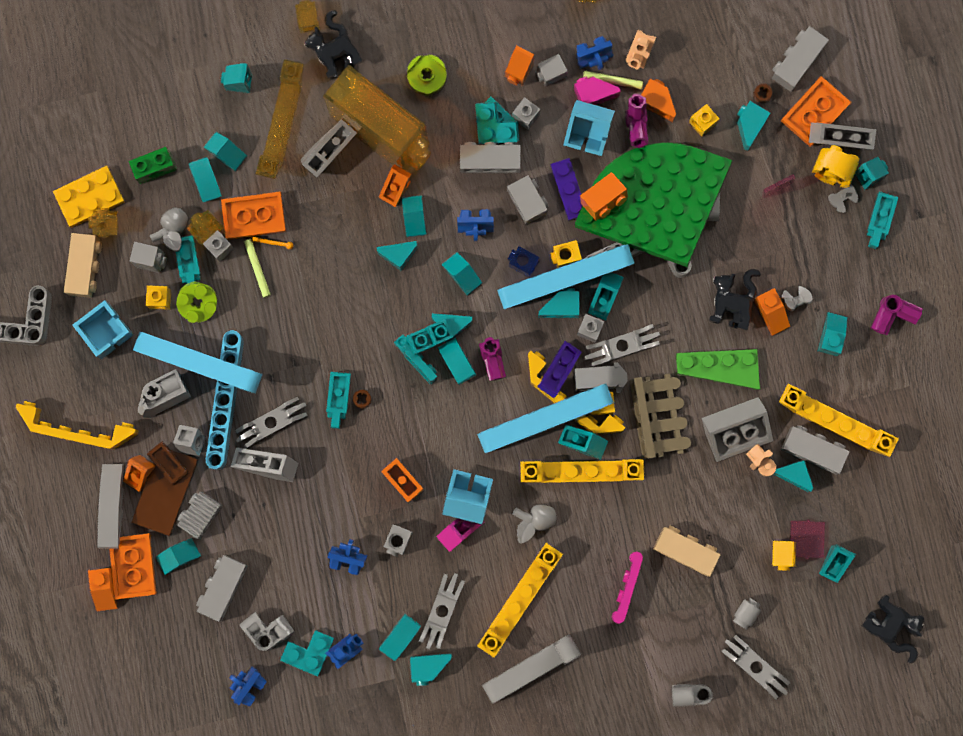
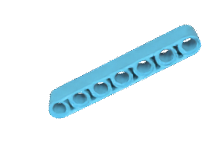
[497,244,634,309]
[206,330,244,470]
[133,332,263,394]
[477,383,614,453]

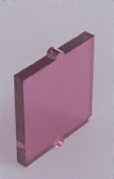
[762,174,795,198]
[790,519,825,559]

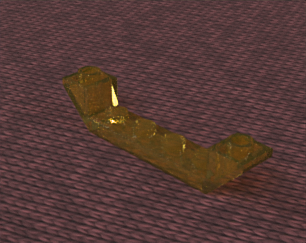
[256,59,304,179]

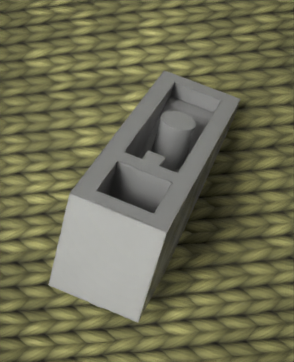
[301,119,357,177]
[230,448,299,482]

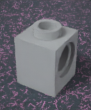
[535,54,568,86]
[512,97,540,130]
[203,230,234,262]
[577,314,604,343]
[173,425,206,456]
[384,524,413,557]

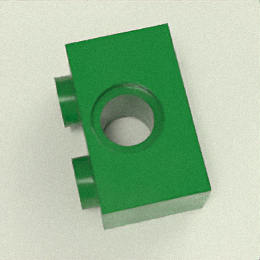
[129,147,177,184]

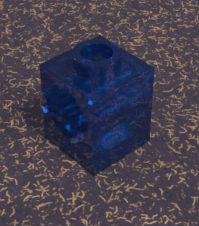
[507,246,540,278]

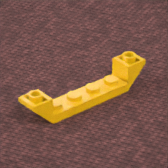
[528,351,625,435]
[779,384,899,457]
[16,401,139,450]
[520,459,644,483]
[477,543,563,657]

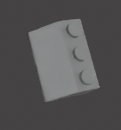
[702,397,773,462]

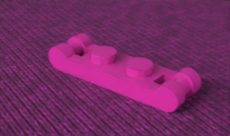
[612,552,643,623]

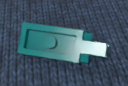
[867,191,898,249]
[175,235,201,283]
[394,335,437,385]
[326,372,351,429]

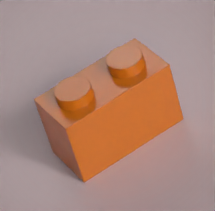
[580,172,628,221]
[381,458,424,503]

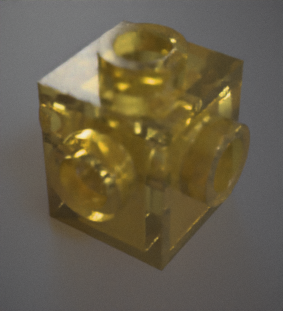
[88,208,118,238]
[187,210,224,246]

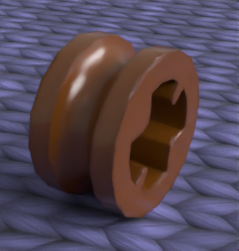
[753,84,772,104]
[353,390,372,409]

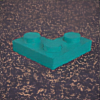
[475,102,519,144]
[280,630,334,677]

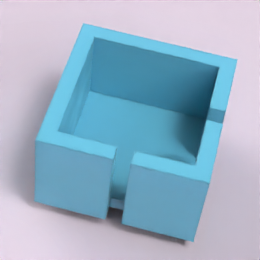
[563,100,615,156]
[73,300,133,360]
[442,469,493,524]

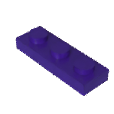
[550,158,582,222]
[537,341,581,398]

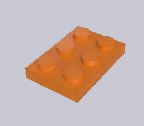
[781,76,851,147]
[221,192,286,240]
[109,533,157,600]

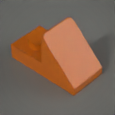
[379,164,412,207]
[123,455,156,492]

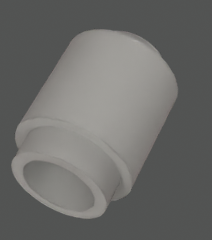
[733,598,762,630]

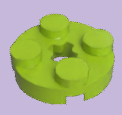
[407,55,447,96]
[176,281,217,323]

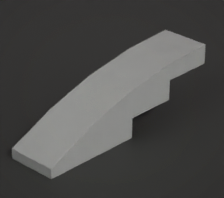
[98,464,124,549]

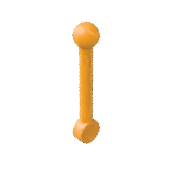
[252,237,294,249]

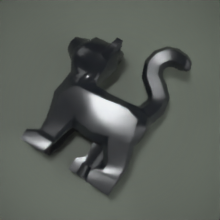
[304,10,362,80]
[709,269,761,331]
[861,594,925,663]

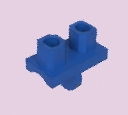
[577,36,613,70]
[457,209,494,241]
[328,539,367,575]
[326,634,363,669]
[229,666,266,707]

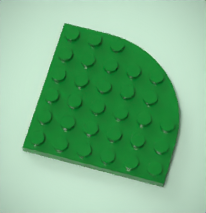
[575,143,732,267]

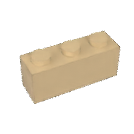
[64,233,102,298]
[653,525,721,577]

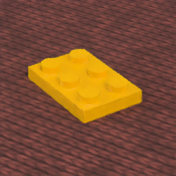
[53,166,125,228]

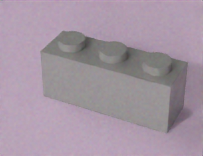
[772,26,828,92]
[809,123,877,150]
[460,142,520,173]
[781,425,850,475]
[196,555,248,622]

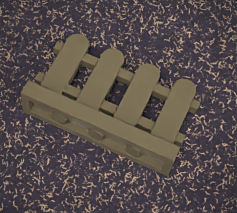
[629,374,691,460]

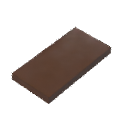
[131,450,198,536]

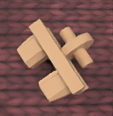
[626,30,656,69]
[746,444,776,476]

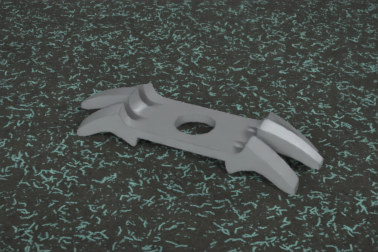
[585,324,660,366]
[235,397,308,449]
[419,573,465,649]
[721,635,790,699]

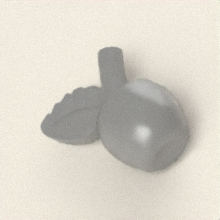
[150,207,188,252]
[513,504,557,544]

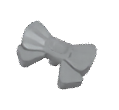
[828,184,858,213]
[782,286,813,311]

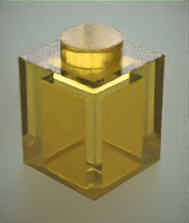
[295,0,320,33]

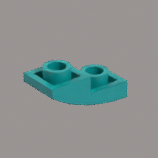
[188,157,222,203]
[406,319,453,355]
[438,338,476,385]
[379,614,421,661]

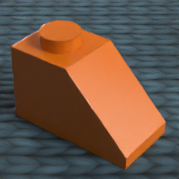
[505,45,534,86]
[641,79,676,122]
[753,288,790,336]
[88,568,118,611]

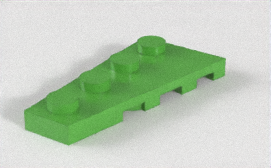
[676,349,760,390]

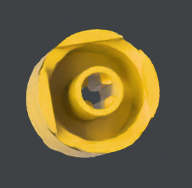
[812,145,860,188]

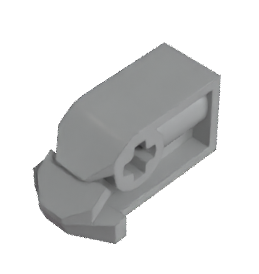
[574,363,628,393]
[138,369,191,418]

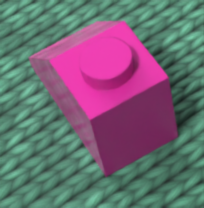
[574,77,621,105]
[436,518,485,552]

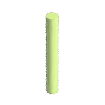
[584,71,643,89]
[244,239,271,298]

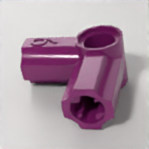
[625,94,648,148]
[870,295,923,335]
[479,337,506,381]

